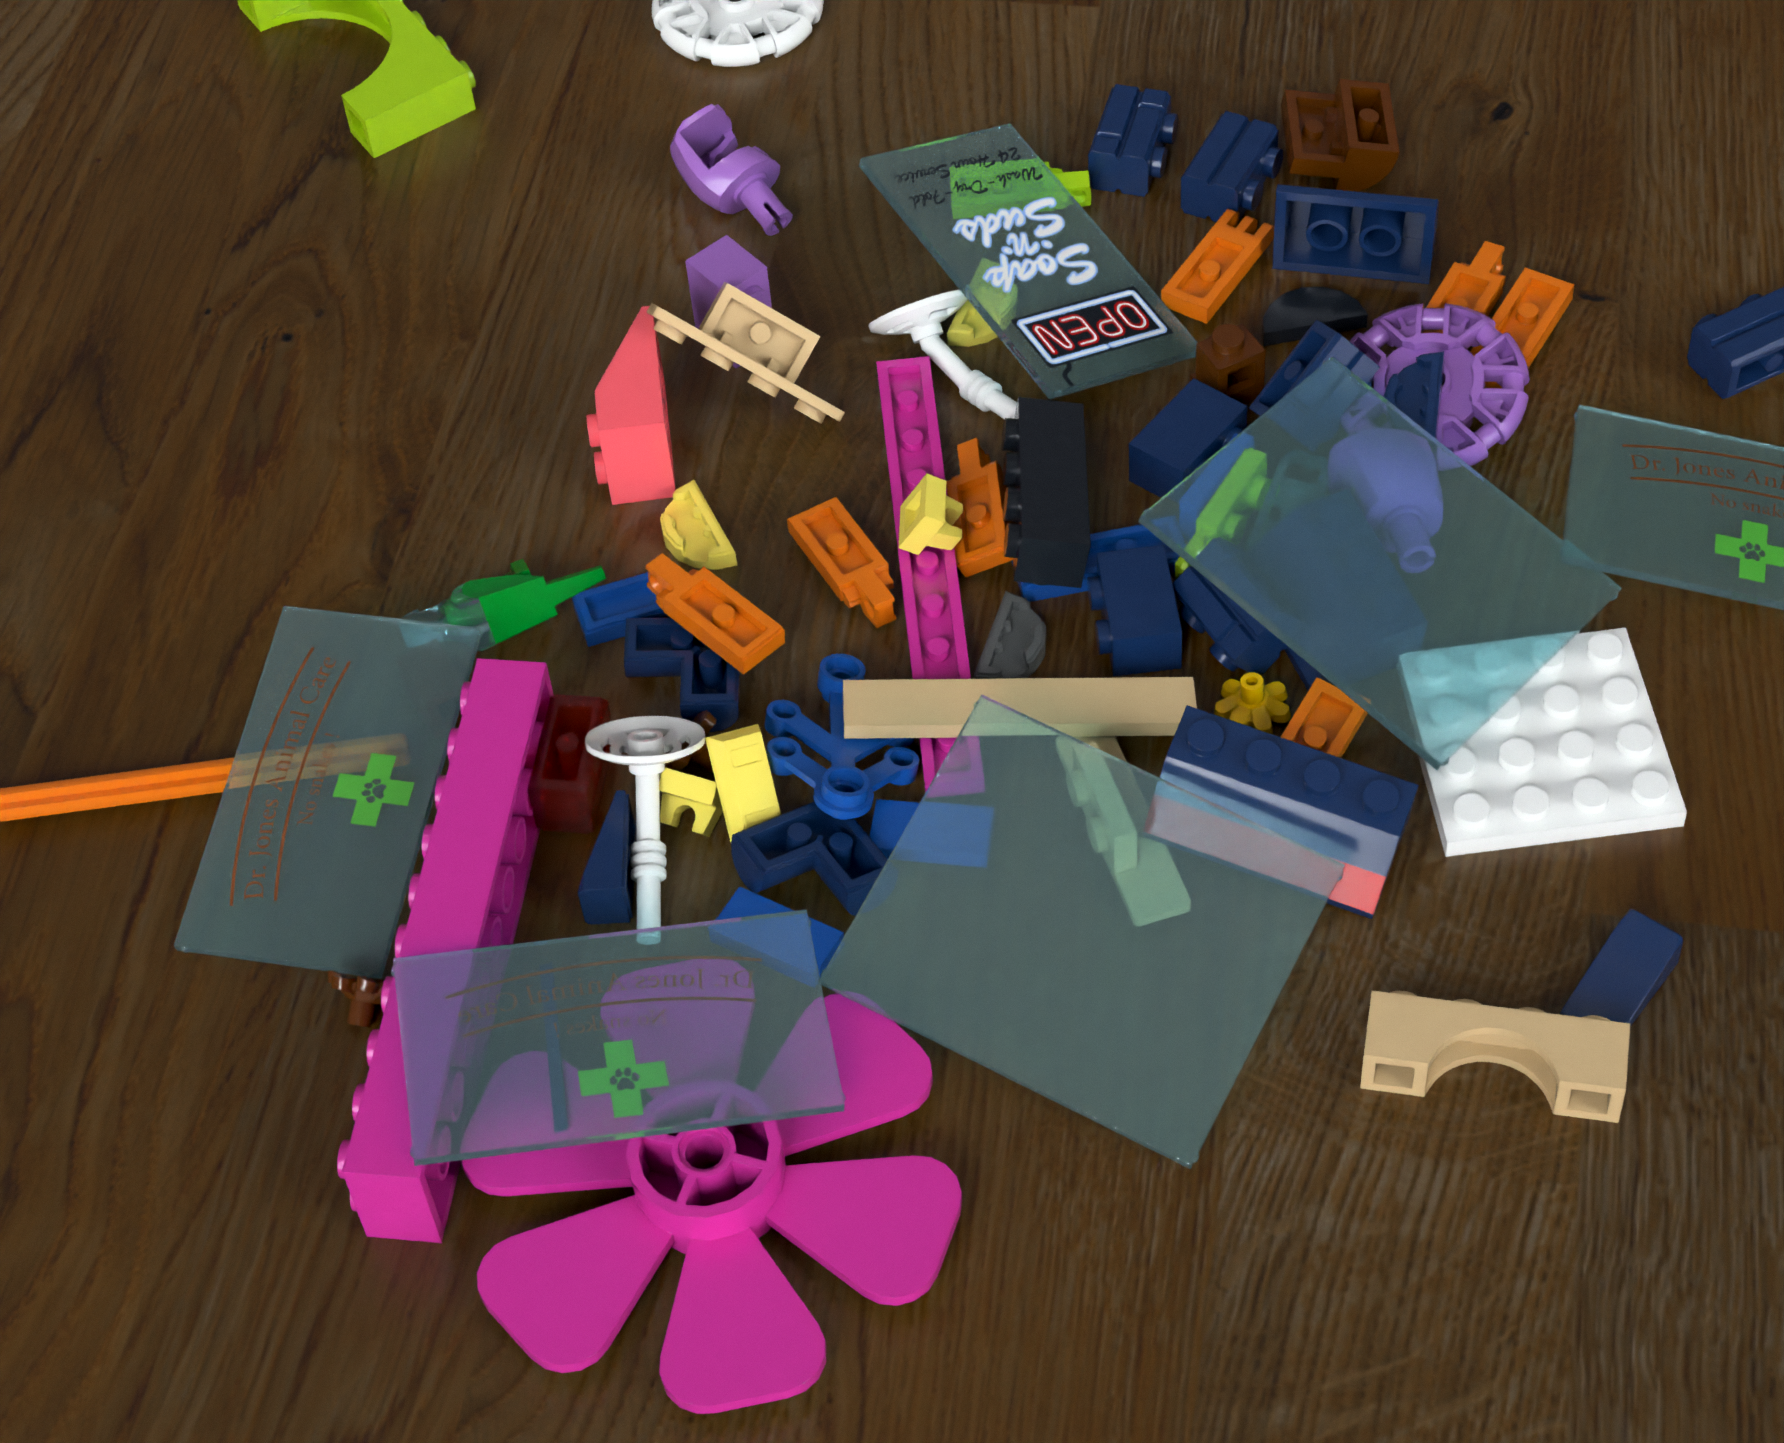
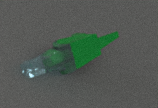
[397,559,606,651]

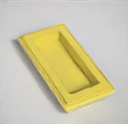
[705,724,781,842]

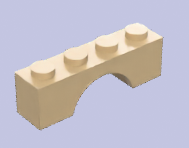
[1360,990,1630,1123]

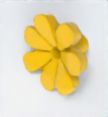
[1214,672,1291,735]

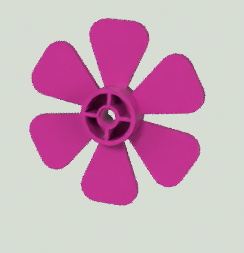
[460,962,962,1414]

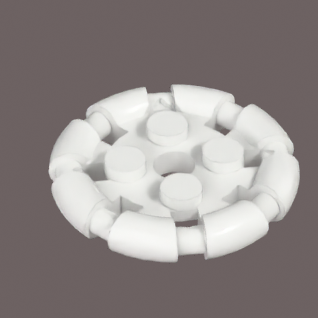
[651,0,824,67]

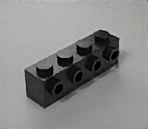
[1001,397,1091,588]

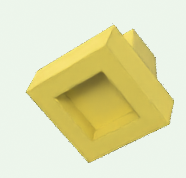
[898,473,963,555]
[659,768,723,837]

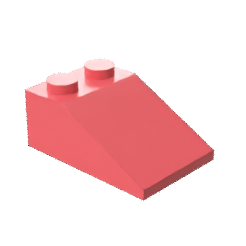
[586,306,676,505]

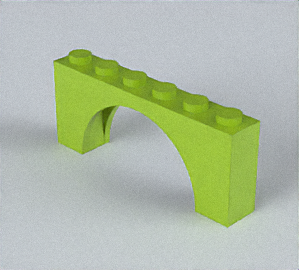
[237,0,476,158]

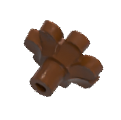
[328,970,385,1028]

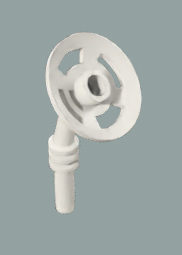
[868,289,1017,420]
[585,716,705,948]

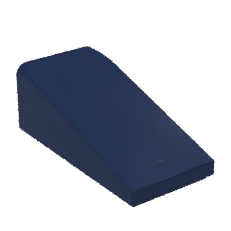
[578,790,636,925]
[1560,909,1683,1027]

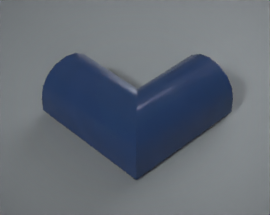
[624,618,740,732]
[731,802,899,916]

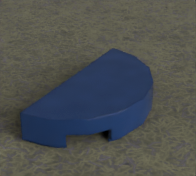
[1384,351,1445,456]

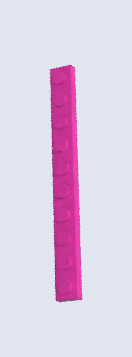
[876,356,985,800]

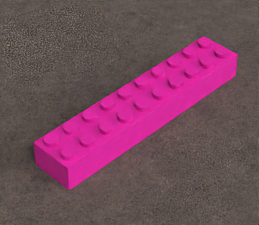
[337,658,563,1243]

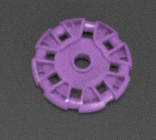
[1338,303,1530,475]

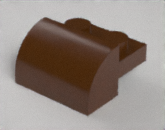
[1281,79,1400,192]

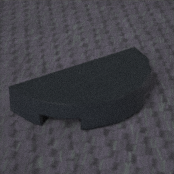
[1262,287,1368,346]

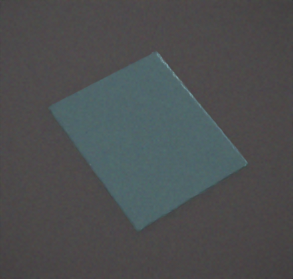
[1138,356,1622,770]
[819,695,1345,1169]

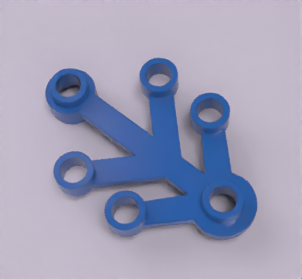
[764,654,919,820]

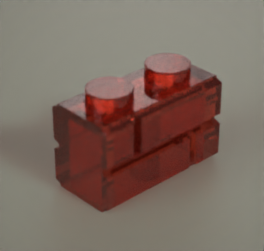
[527,694,611,834]

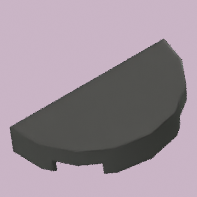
[973,591,1047,679]

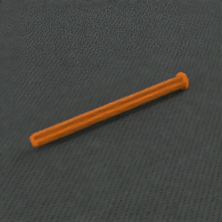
[0,735,412,822]

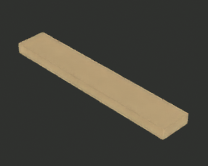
[843,677,1197,739]

